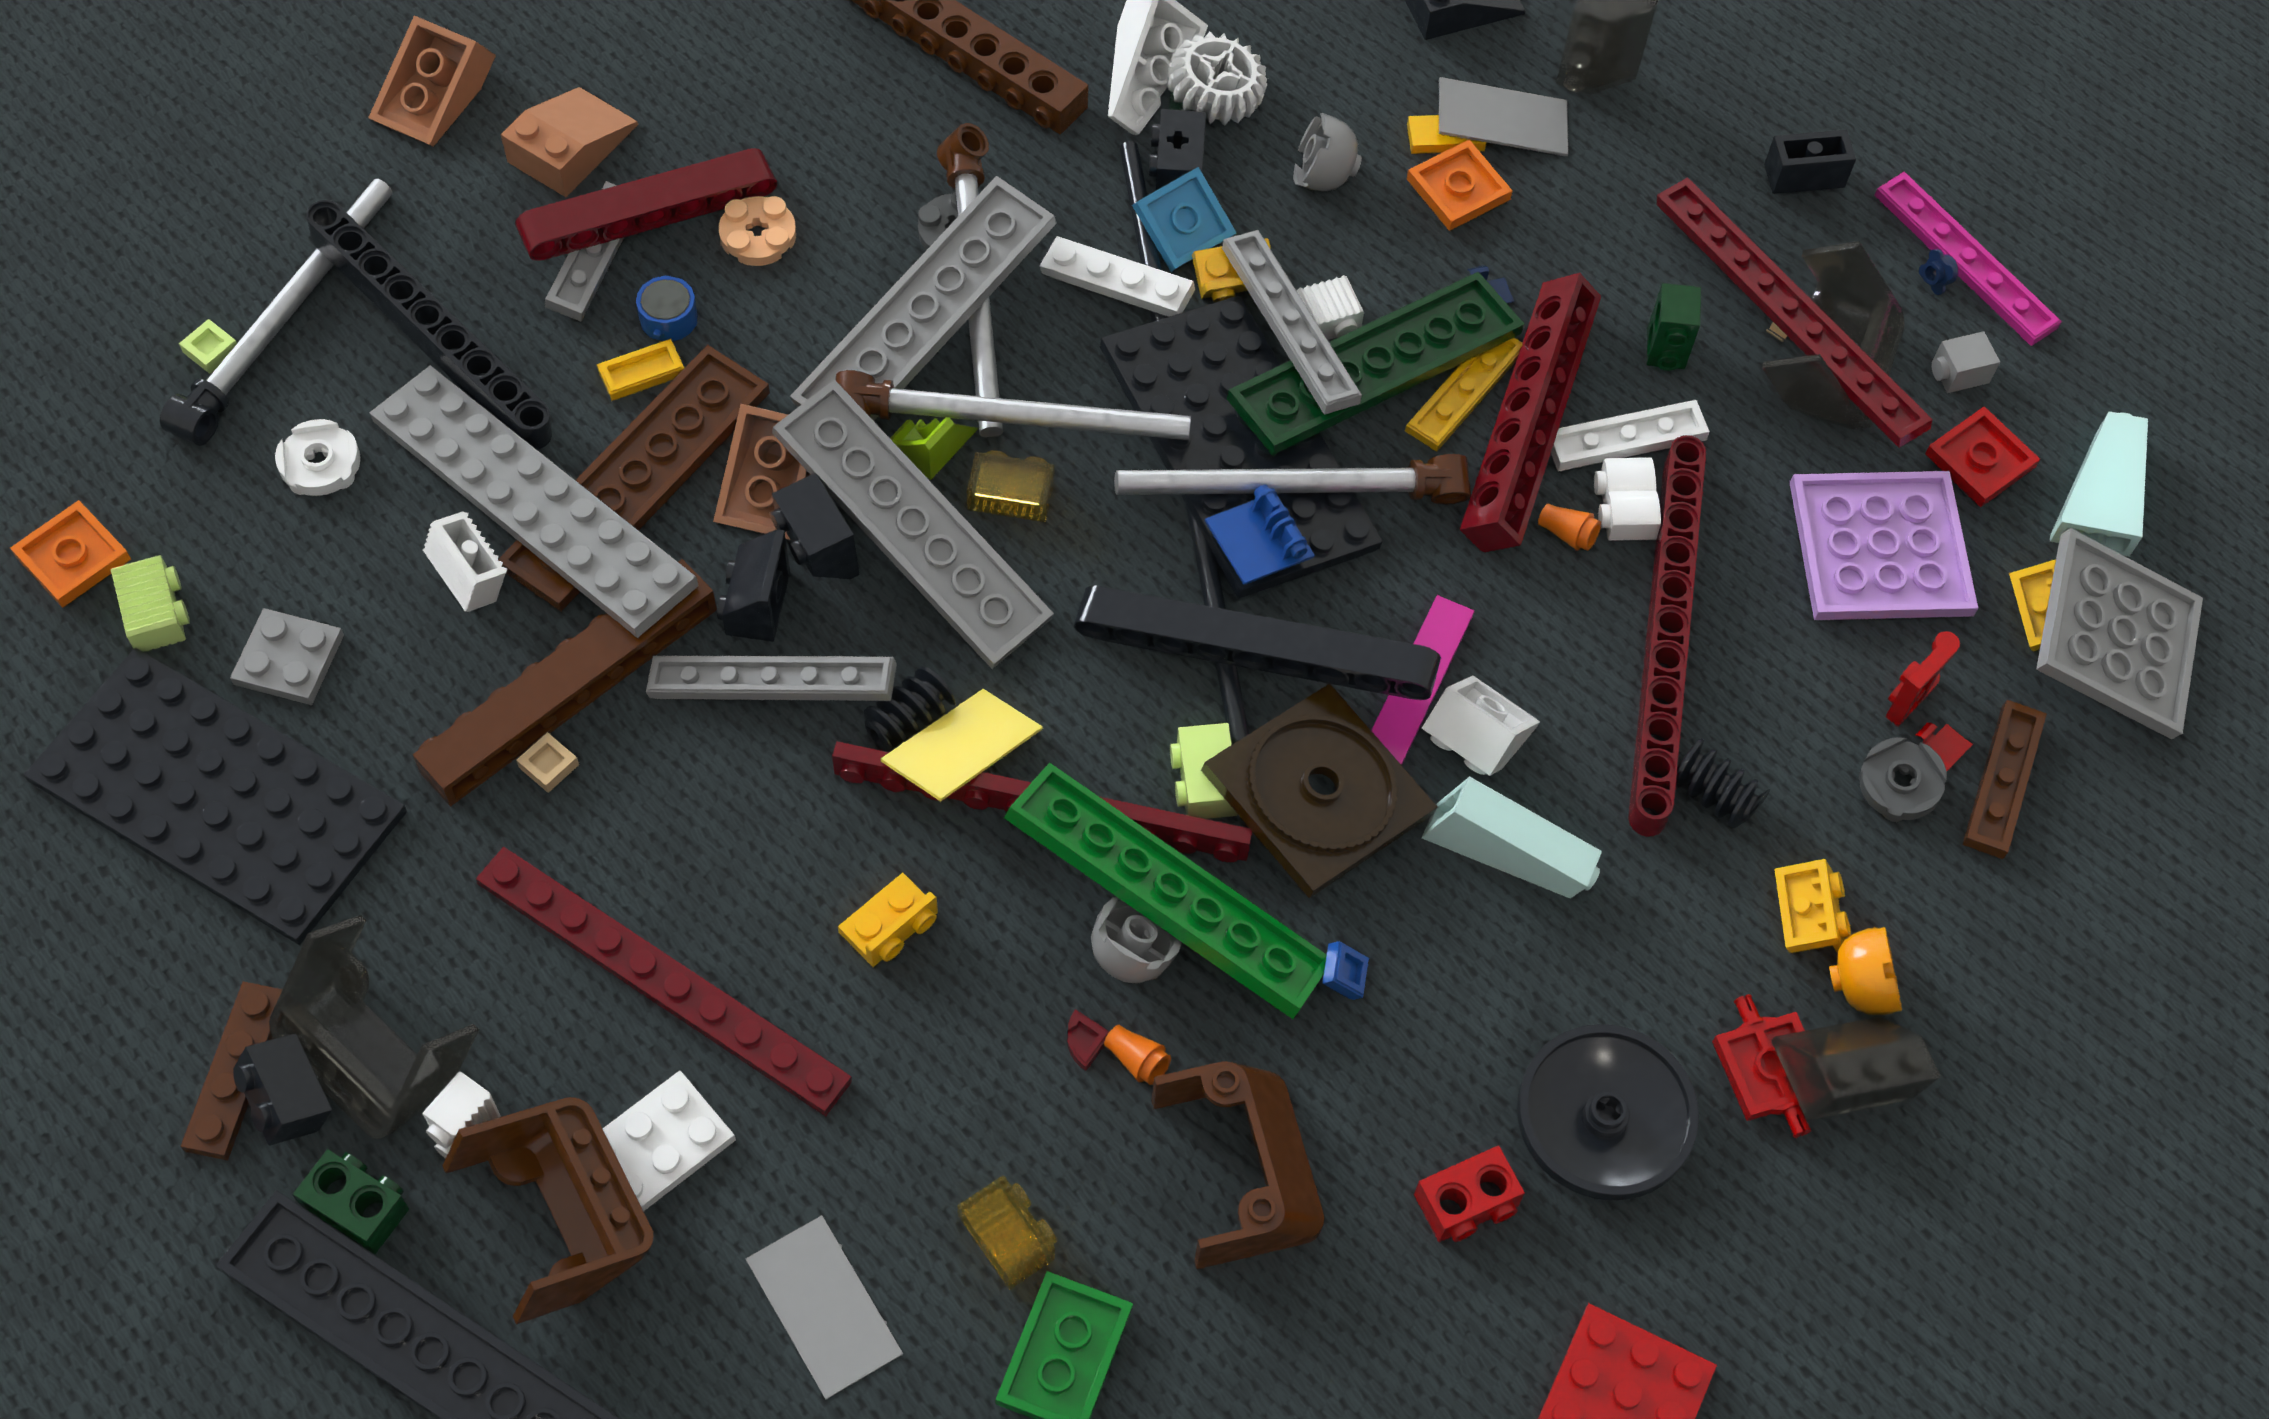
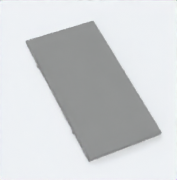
[1439,77,1568,156]
[746,1215,903,1400]

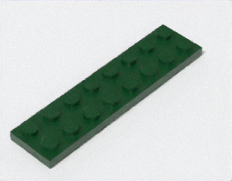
[1227,272,1525,455]

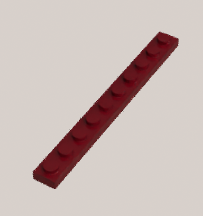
[1657,177,1933,448]
[832,741,1252,862]
[476,846,852,1117]

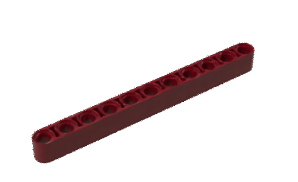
[1628,435,1706,837]

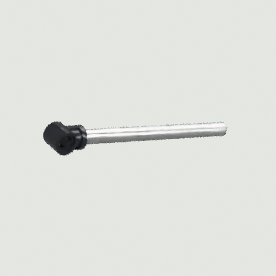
[160,179,392,446]

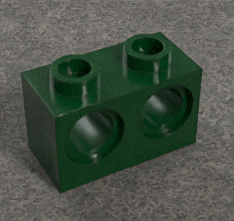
[1646,283,1701,371]
[293,1149,409,1254]

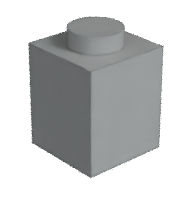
[1932,331,2000,393]

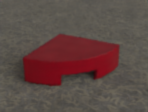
[1067,1009,1109,1071]

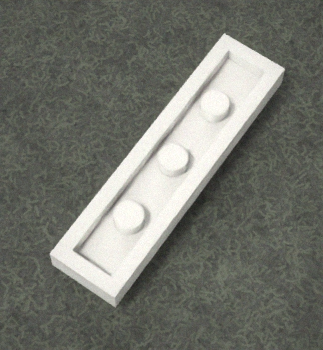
[1040,236,1195,317]
[1551,400,1710,471]

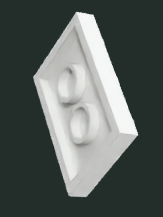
[603,1070,736,1211]

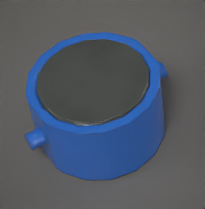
[636,276,698,341]

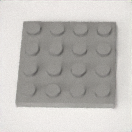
[2036,528,2203,739]

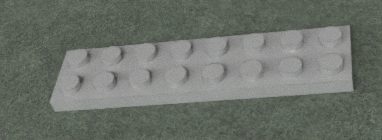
[790,176,1057,421]
[772,379,1054,669]

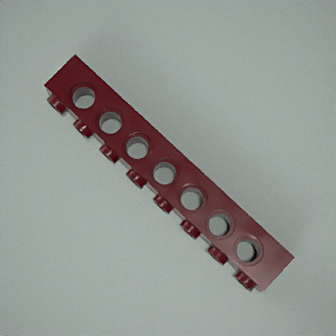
[1460,272,1601,552]

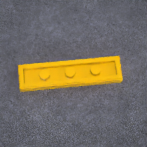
[1405,338,1522,452]

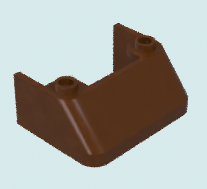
[1151,1061,1324,1269]
[442,1097,654,1325]

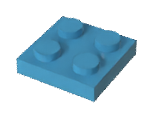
[1132,167,1236,272]

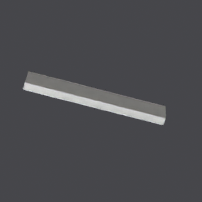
[1222,230,1362,415]
[646,656,897,701]

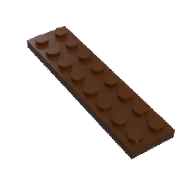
[498,345,770,611]

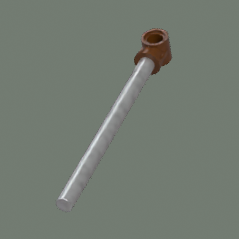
[937,123,1003,437]
[835,370,1191,440]
[1114,454,1471,505]

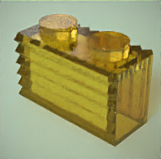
[966,450,1055,522]
[957,1176,1057,1290]

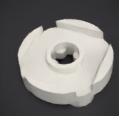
[275,419,360,496]

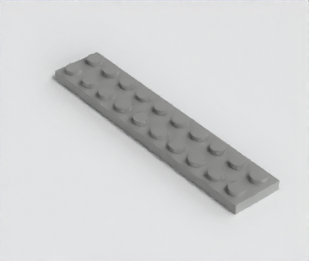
[369,365,699,638]

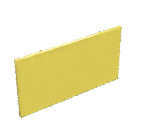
[881,689,1043,802]

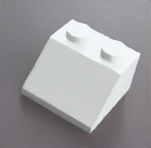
[1422,676,1540,776]

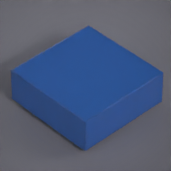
[1322,941,1369,1000]

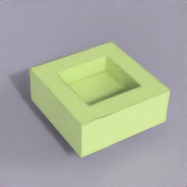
[179,319,237,374]

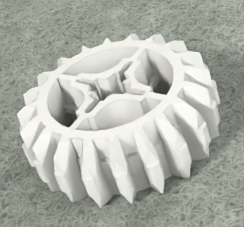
[1167,31,1267,126]

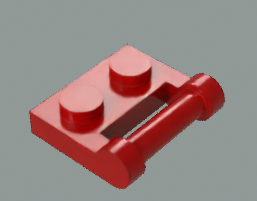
[1885,631,1960,727]

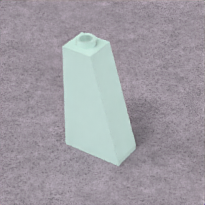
[2050,412,2148,557]
[1422,776,1602,899]

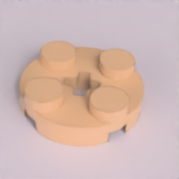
[719,196,796,266]

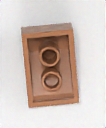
[368,16,496,147]
[501,87,638,197]
[713,404,810,540]

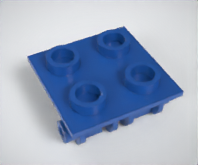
[1205,484,1315,585]

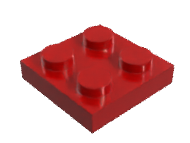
[1925,407,2040,507]

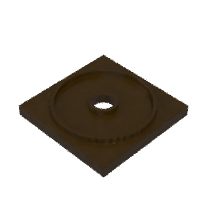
[1201,684,1438,898]

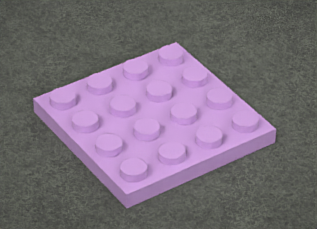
[1790,471,1978,620]

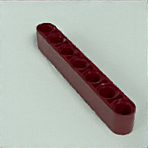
[515,148,778,261]

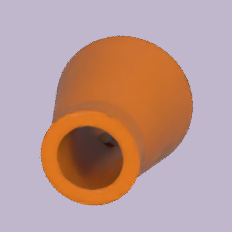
[1538,503,1601,551]
[1104,1025,1171,1085]

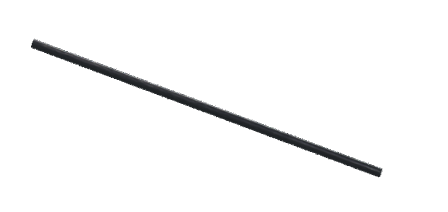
[1120,141,1249,745]

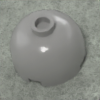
[1293,113,1362,192]
[1091,897,1181,984]

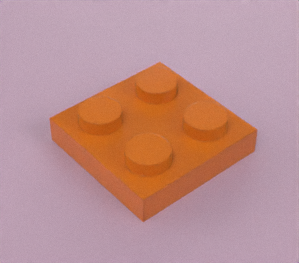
[1406,140,1513,231]
[10,500,131,608]

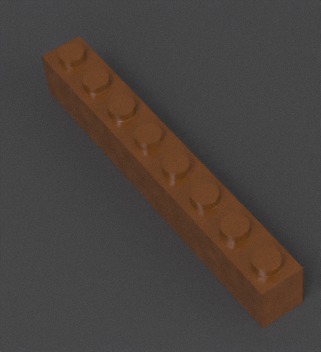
[412,559,717,807]

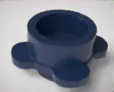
[1919,249,1958,295]

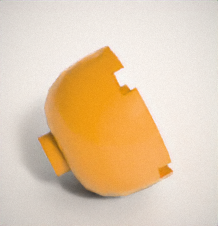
[1829,927,1902,1015]

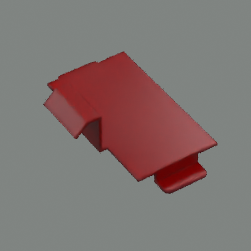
[1915,722,1973,771]

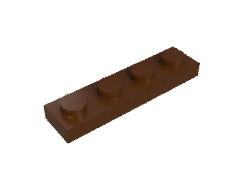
[1962,700,2047,859]
[180,981,288,1161]

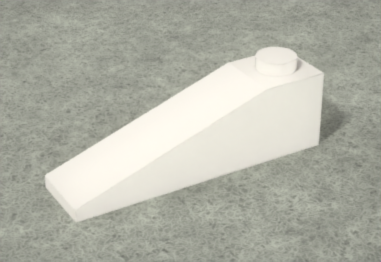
[1108,0,1208,135]

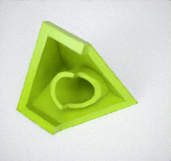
[890,417,979,480]

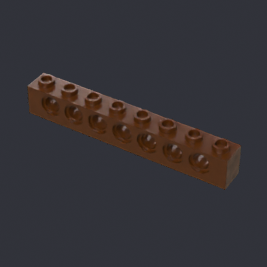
[846,0,1089,135]

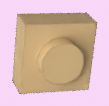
[516,732,579,793]

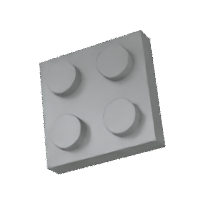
[230,608,344,705]

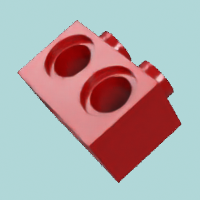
[1414,1145,1525,1242]

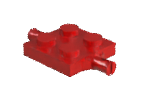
[1712,994,1832,1138]

